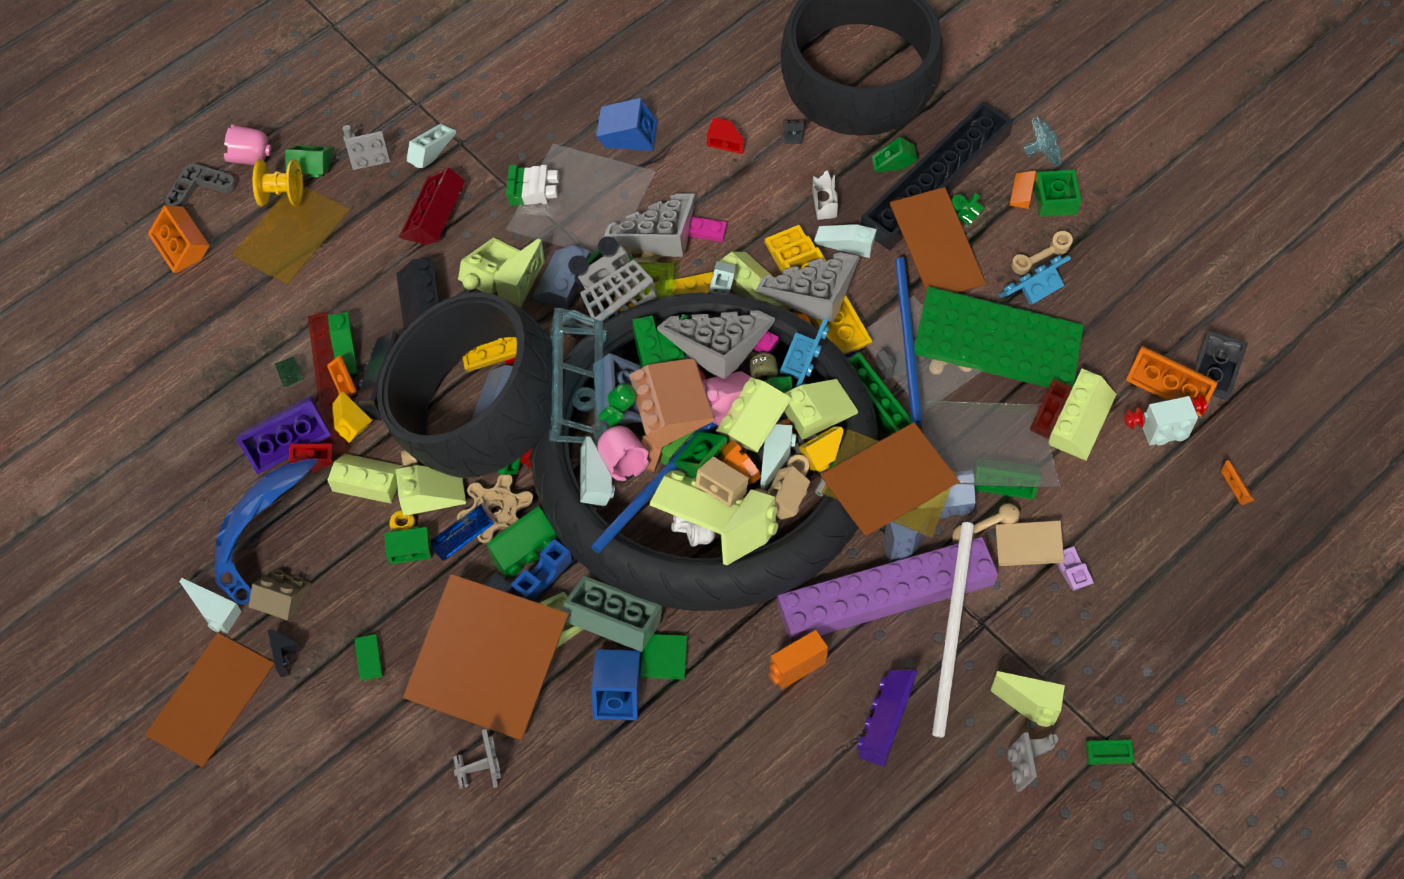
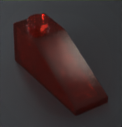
[1029,379,1072,439]

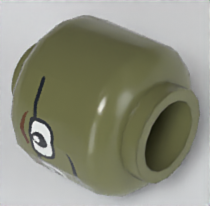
[750,352,778,381]

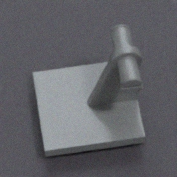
[342,125,390,170]
[453,729,501,788]
[1008,733,1058,792]

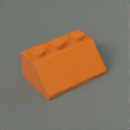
[148,205,210,273]

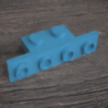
[998,255,1071,305]
[780,318,829,387]

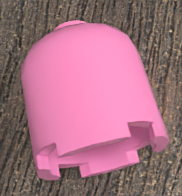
[224,124,272,166]
[597,426,649,481]

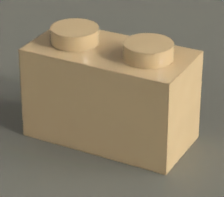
[695,456,749,507]
[767,466,810,520]

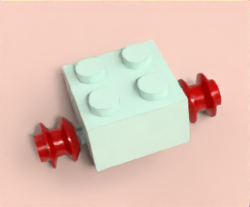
[1124,395,1208,446]

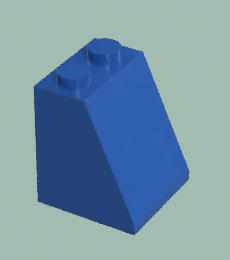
[596,98,658,151]
[591,650,640,720]

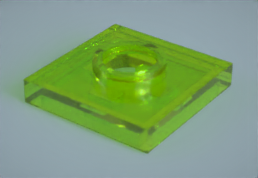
[633,262,674,299]

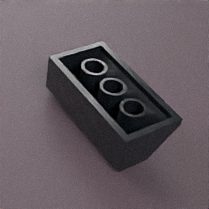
[396,256,440,331]
[353,331,399,421]

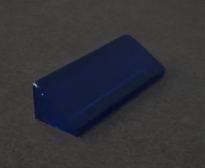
[431,504,493,561]

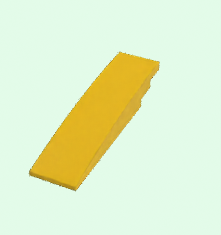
[764,225,873,355]

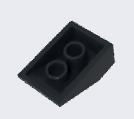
[1194,331,1248,401]

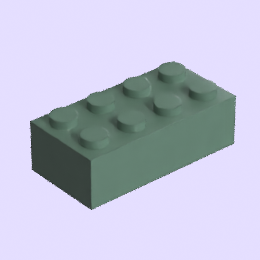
[563,576,662,652]

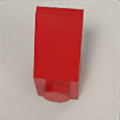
[707,117,744,154]

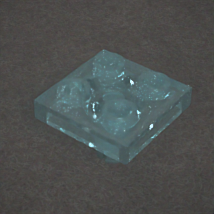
[1023,116,1062,167]

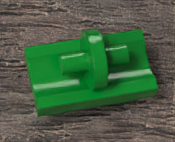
[951,193,984,226]

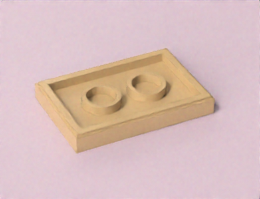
[996,521,1064,566]

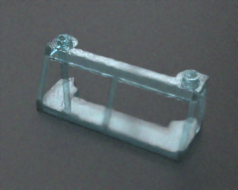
[549,308,607,444]

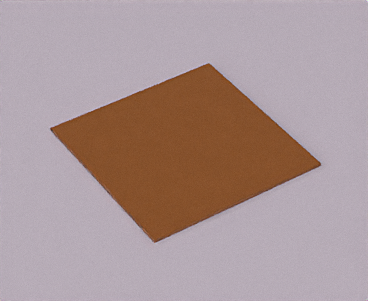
[403,574,569,740]

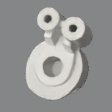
[671,515,715,546]

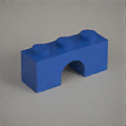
[511,539,572,602]

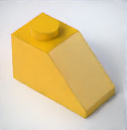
[333,392,372,443]
[798,427,843,472]

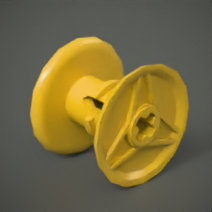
[252,159,303,207]

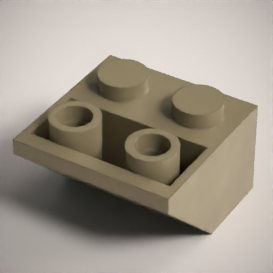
[249,570,311,620]

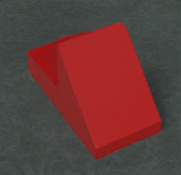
[289,444,332,473]

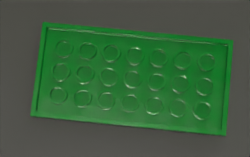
[914,287,1084,393]

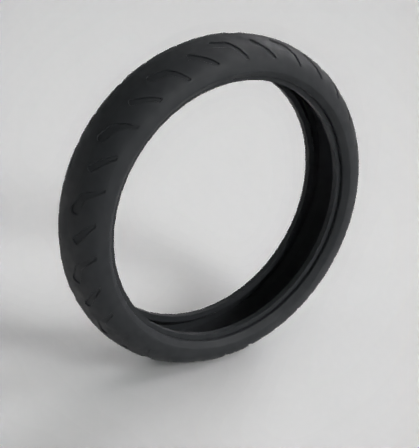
[531,292,880,611]

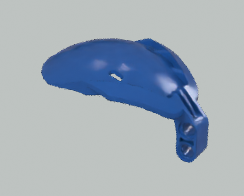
[215,458,318,604]

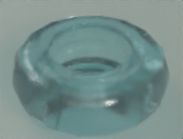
[572,387,596,411]

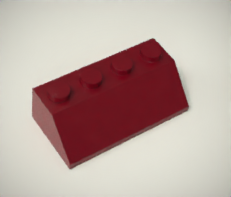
[399,167,465,245]

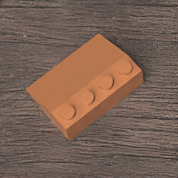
[629,358,715,449]

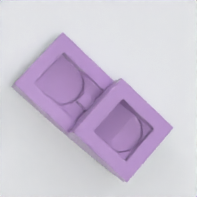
[1057,547,1094,591]

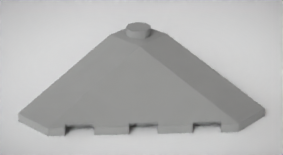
[604,193,695,257]
[757,252,859,322]
[657,310,775,379]

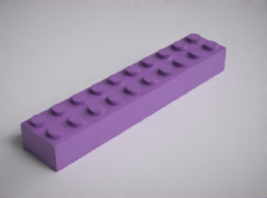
[777,537,998,644]

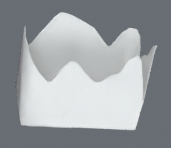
[812,170,838,220]

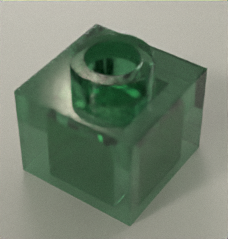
[275,357,303,387]

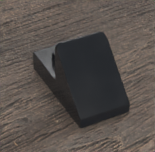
[783,119,804,144]
[268,629,302,677]

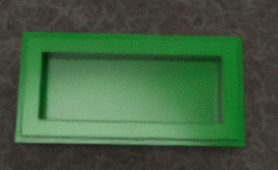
[354,634,383,681]
[1085,739,1135,765]

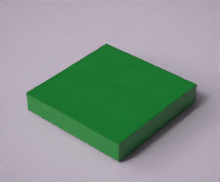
[640,634,687,680]

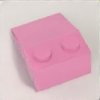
[702,371,752,426]

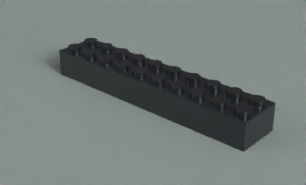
[861,102,1013,251]

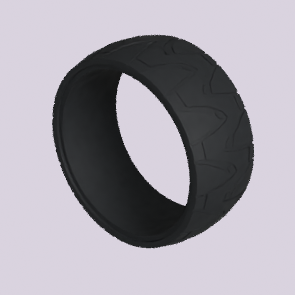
[780,0,943,136]
[377,292,563,478]

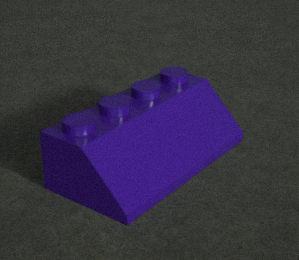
[236,395,331,475]
[857,670,917,767]

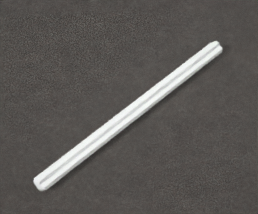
[932,522,974,738]

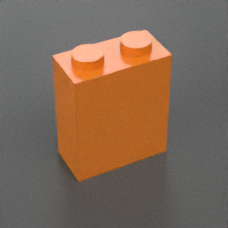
[769,630,828,690]

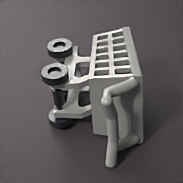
[559,236,658,337]

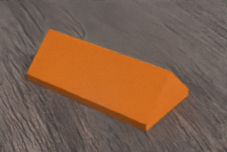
[1126,346,1218,417]

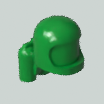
[599,384,637,426]

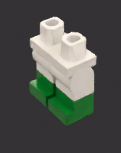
[506,165,559,206]

